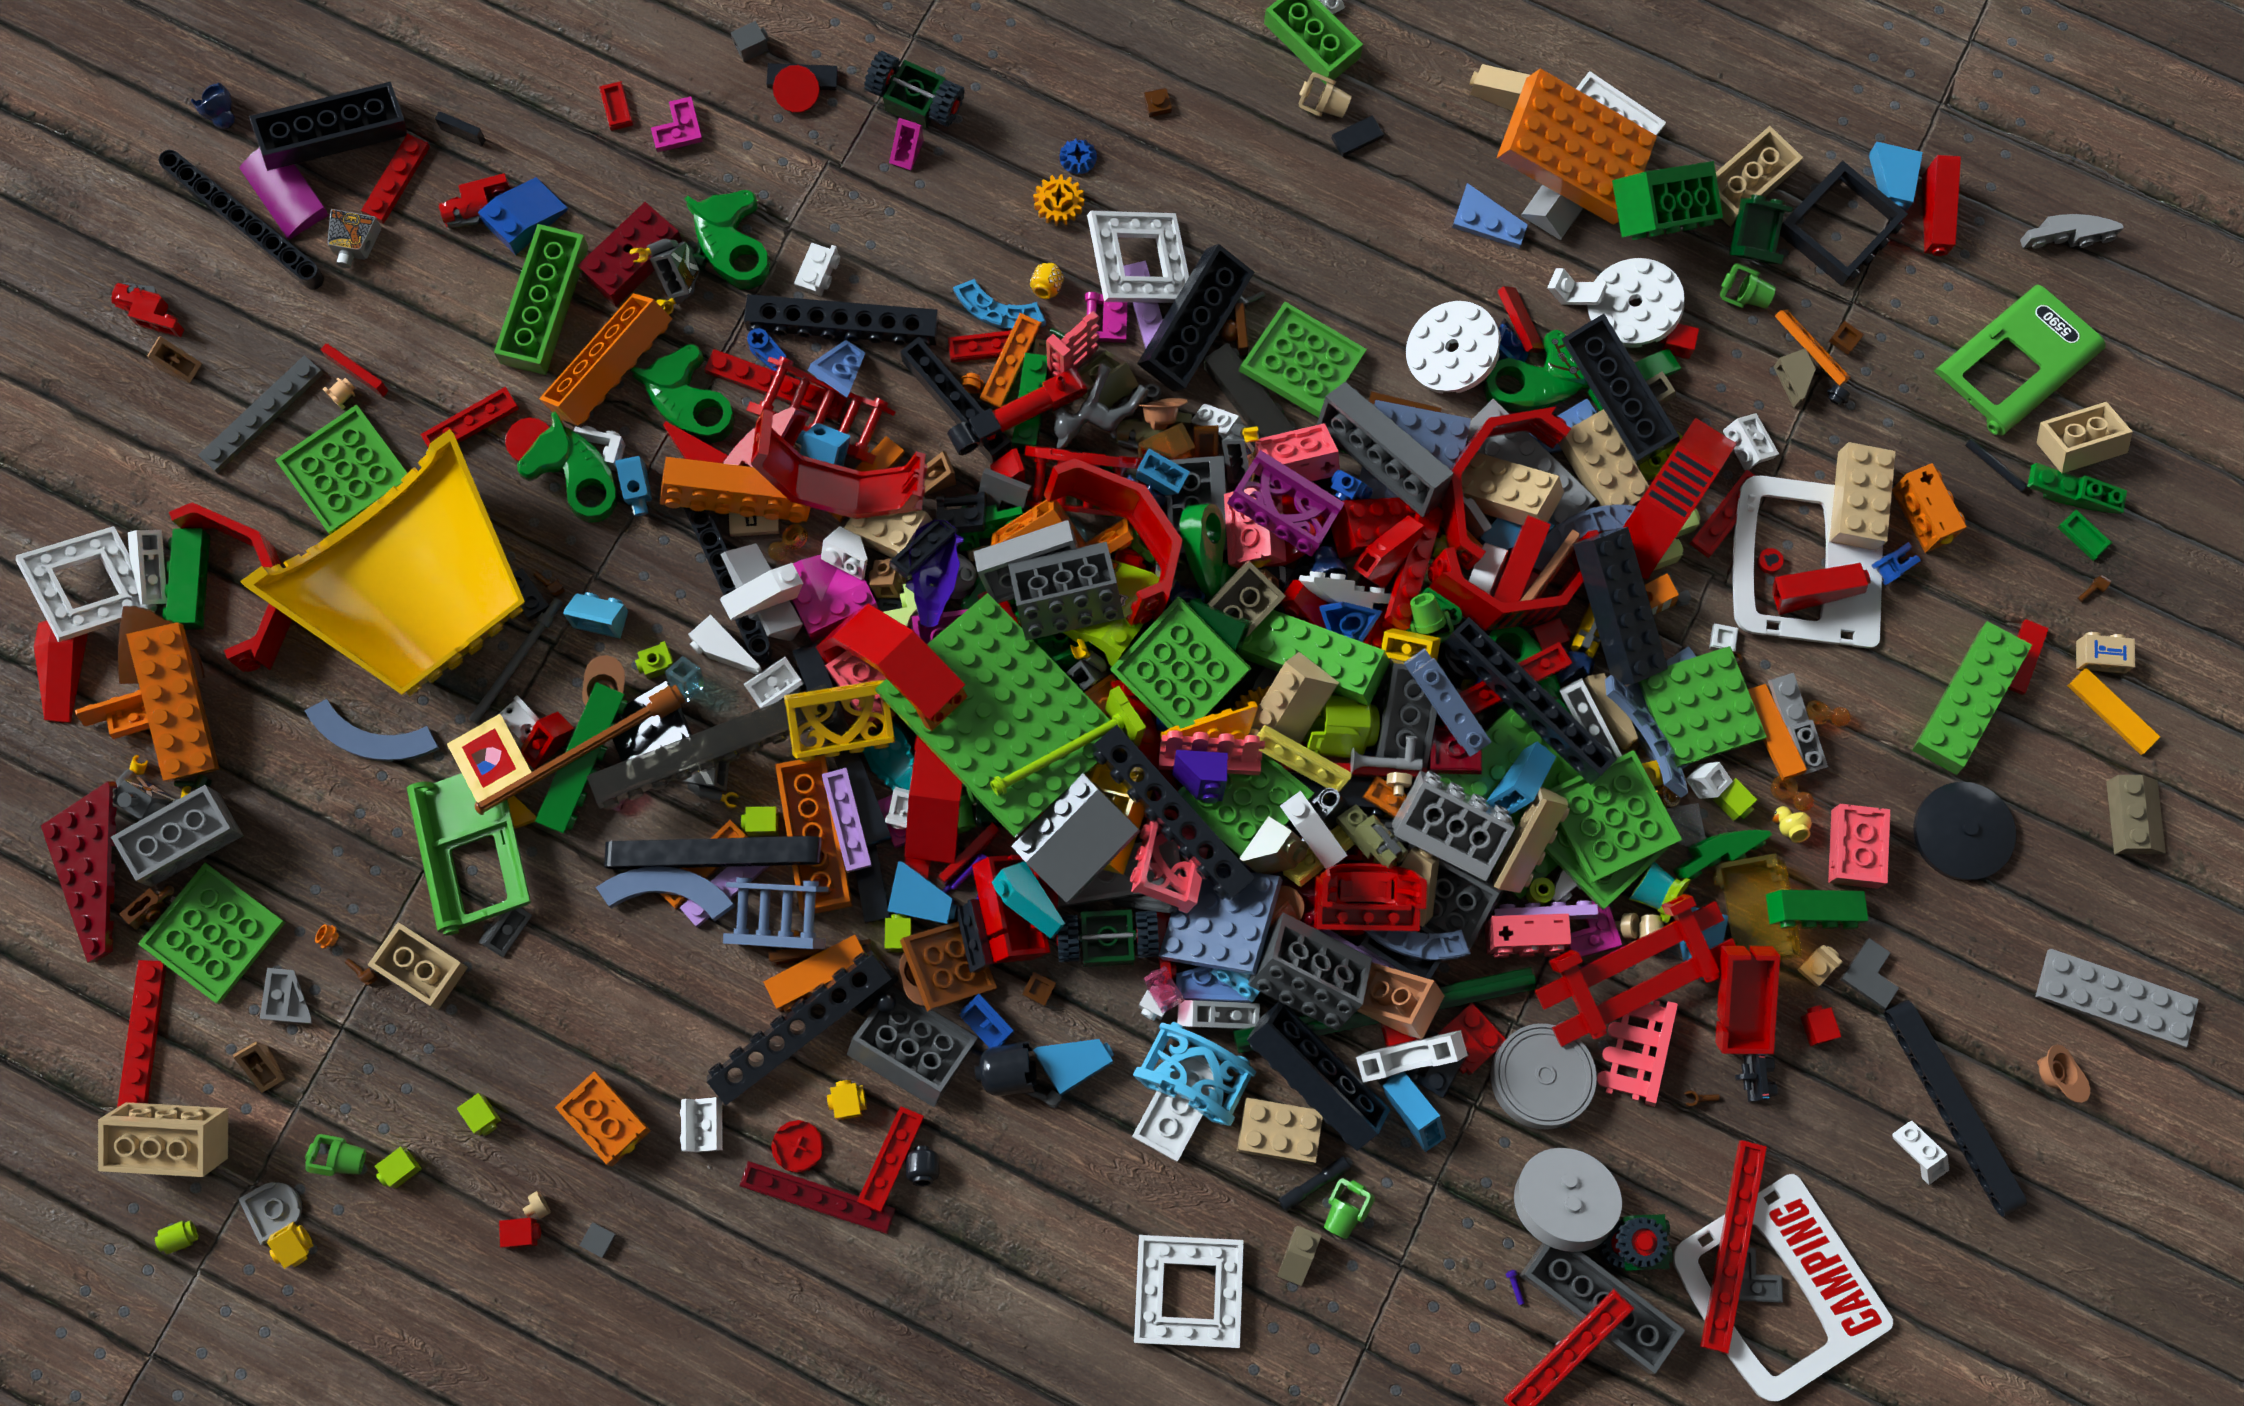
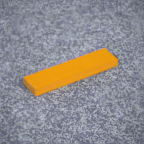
[2067,668,2160,755]

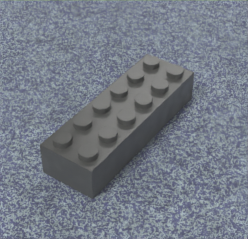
[1317,382,1454,517]
[1519,1243,1685,1374]

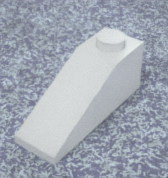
[128,530,167,605]
[720,563,803,620]
[688,615,762,675]
[1280,791,1348,869]
[1177,1000,1260,1029]

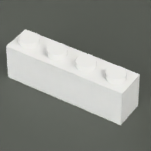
[1559,678,1622,758]

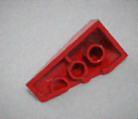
[34,620,88,723]

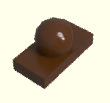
[1218,303,1249,357]
[1194,425,1219,458]
[768,930,822,966]

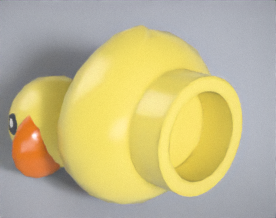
[1772,806,1812,843]

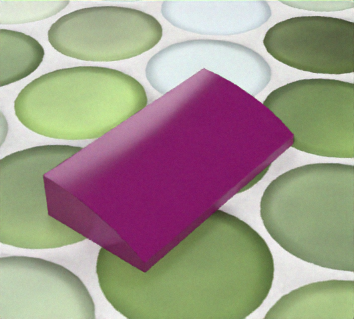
[239,148,329,240]

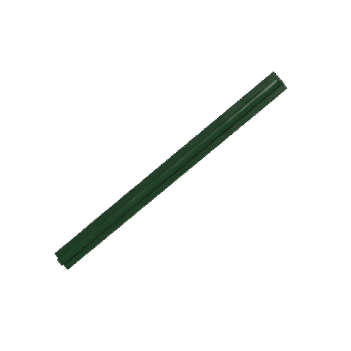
[1233,967,1536,1054]

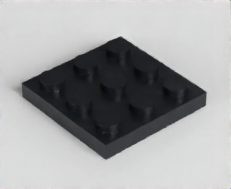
[612,681,697,783]

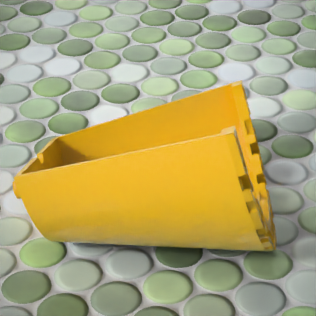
[240,429,525,697]

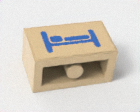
[2076,632,2135,673]

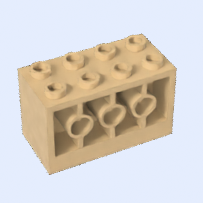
[98,1102,228,1177]

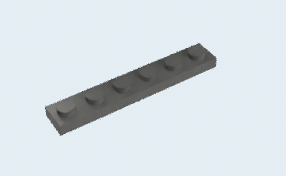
[198,355,324,474]

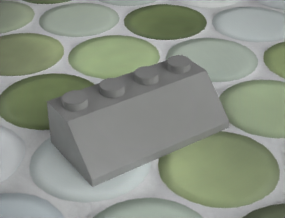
[974,520,1079,603]

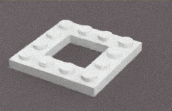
[1087,211,1189,303]
[16,526,157,642]
[1134,1235,1243,1348]

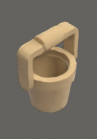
[1299,72,1352,118]

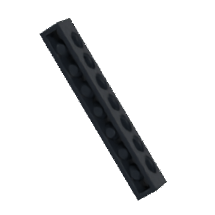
[744,294,939,347]
[1444,617,1617,785]
[1092,725,1255,902]
[707,950,891,1106]

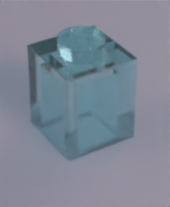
[665,656,705,701]

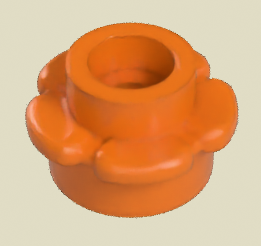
[961,373,984,394]
[315,924,339,949]

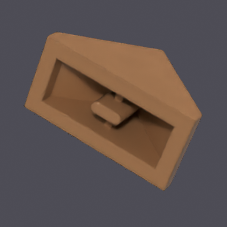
[147,336,202,383]
[924,451,956,496]
[233,1041,285,1093]

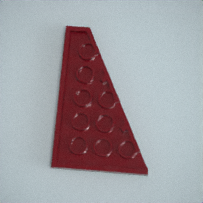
[40,781,117,963]

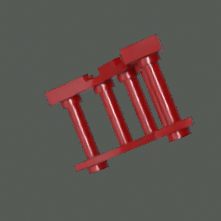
[746,356,896,465]
[1025,446,1147,517]

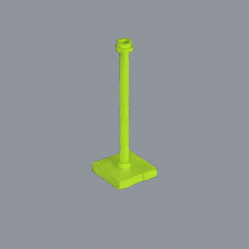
[990,686,1146,796]

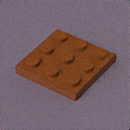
[900,922,997,1012]

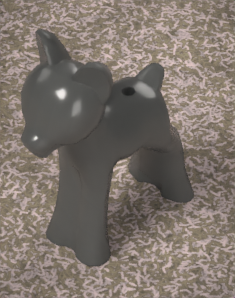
[1054,363,1150,449]

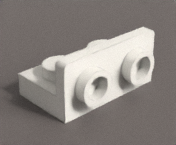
[794,243,840,296]
[1723,413,1779,471]

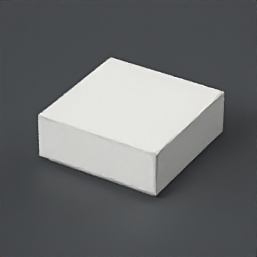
[1709,623,1739,652]

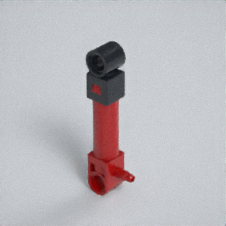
[947,368,1088,456]

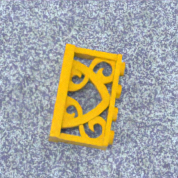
[784,680,895,761]

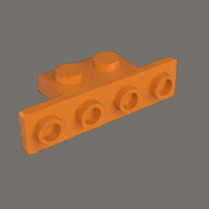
[75,690,150,739]

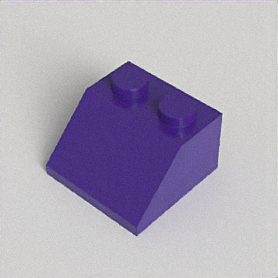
[1172,750,1228,803]

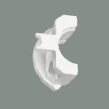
[499,695,539,744]

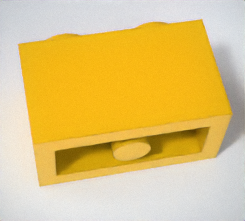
[1381,628,1441,661]

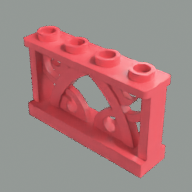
[1130,797,1208,913]

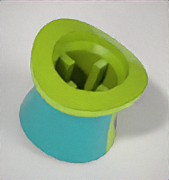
[1629,861,1691,923]

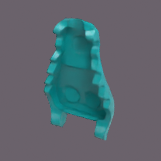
[861,719,915,790]

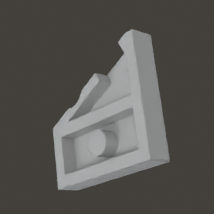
[260,968,312,1024]

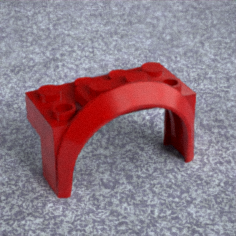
[1314,863,1427,931]

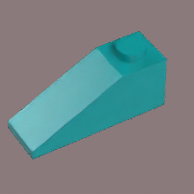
[992,861,1065,938]

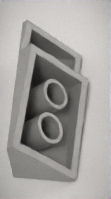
[1521,185,1584,240]
[721,543,803,641]

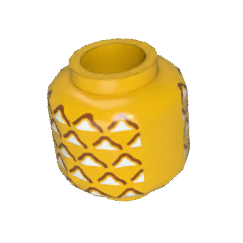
[1030,263,1064,299]

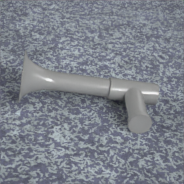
[1350,736,1423,774]

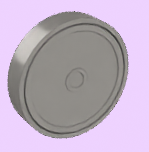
[1490,1024,1597,1129]
[1514,1148,1622,1252]

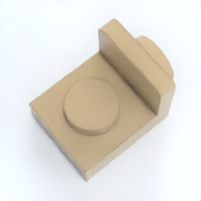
[1798,945,1843,987]

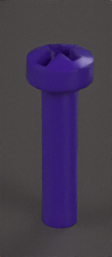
[1506,1270,1524,1305]

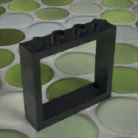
[1780,160,1908,286]

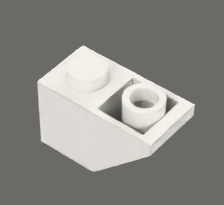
[821,526,867,580]

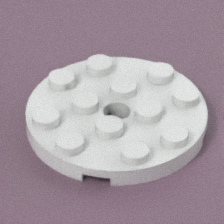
[1587,258,1685,348]
[1406,301,1501,394]

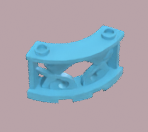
[1133,1022,1256,1126]

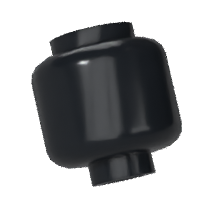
[906,1146,940,1187]

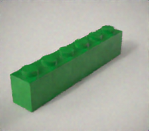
[535,682,628,833]

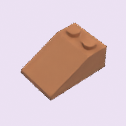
[1357,962,1444,1039]

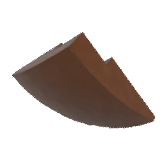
[118,606,205,684]

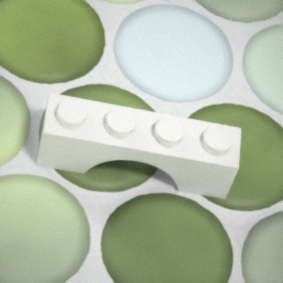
[1356,1030,1468,1082]

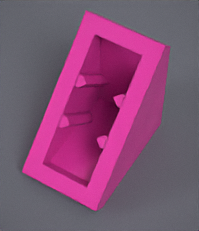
[889,118,924,170]

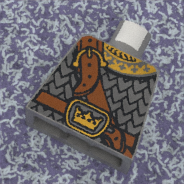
[328,209,382,268]

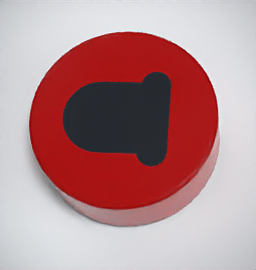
[1757,548,1784,574]

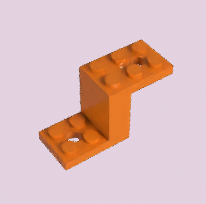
[991,499,1134,556]

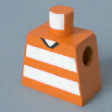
[1645,573,1679,615]

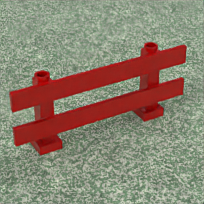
[1535,894,1736,1047]

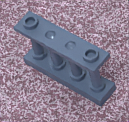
[1404,648,1491,757]
[723,877,828,949]

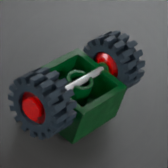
[864,51,965,129]
[1056,909,1159,967]
[1597,1214,1673,1271]

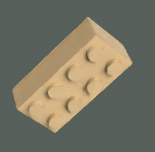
[1716,126,1803,227]
[1558,409,1649,507]
[1829,442,1896,551]
[1461,452,1564,525]

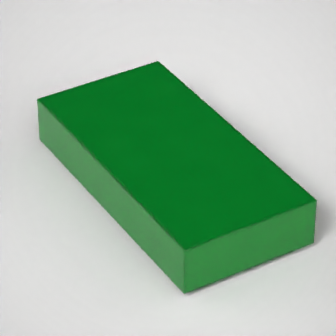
[2057,509,2112,561]

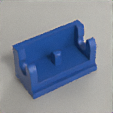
[959,994,1014,1048]

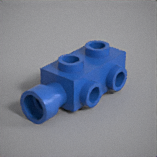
[1331,469,1373,501]

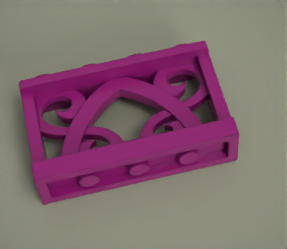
[1227,450,1344,556]

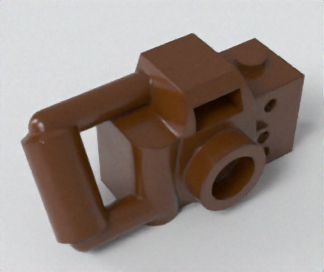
[120,884,174,930]

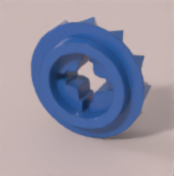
[1060,138,1097,174]

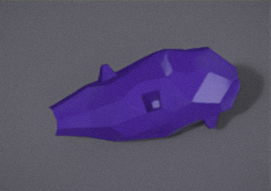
[905,520,963,627]

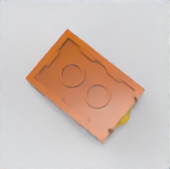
[1892,463,1967,553]
[555,1071,651,1167]

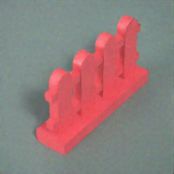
[1046,311,1100,379]
[1159,730,1265,775]
[1597,1000,1678,1107]

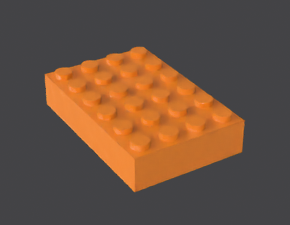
[1496,68,1657,225]

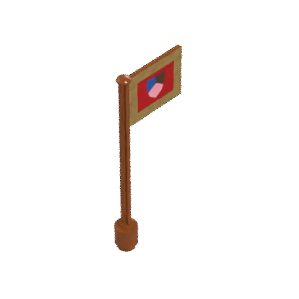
[447,684,686,815]

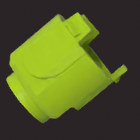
[1302,693,1380,758]

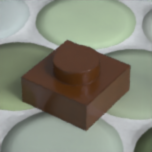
[1144,88,1172,117]
[1829,321,1864,355]
[1022,972,1056,1007]

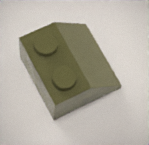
[1077,350,1139,409]
[1239,816,1309,875]

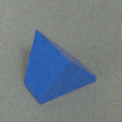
[1498,318,1529,362]
[1319,602,1383,642]

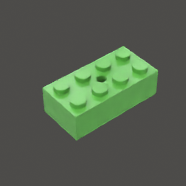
[1264,0,1363,85]

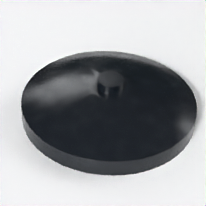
[1913,782,2016,881]

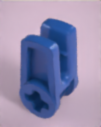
[747,328,787,371]
[1871,542,1921,585]

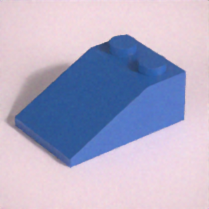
[478,177,568,255]

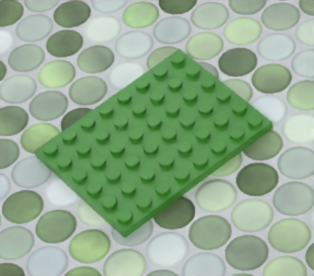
[875,593,1110,838]

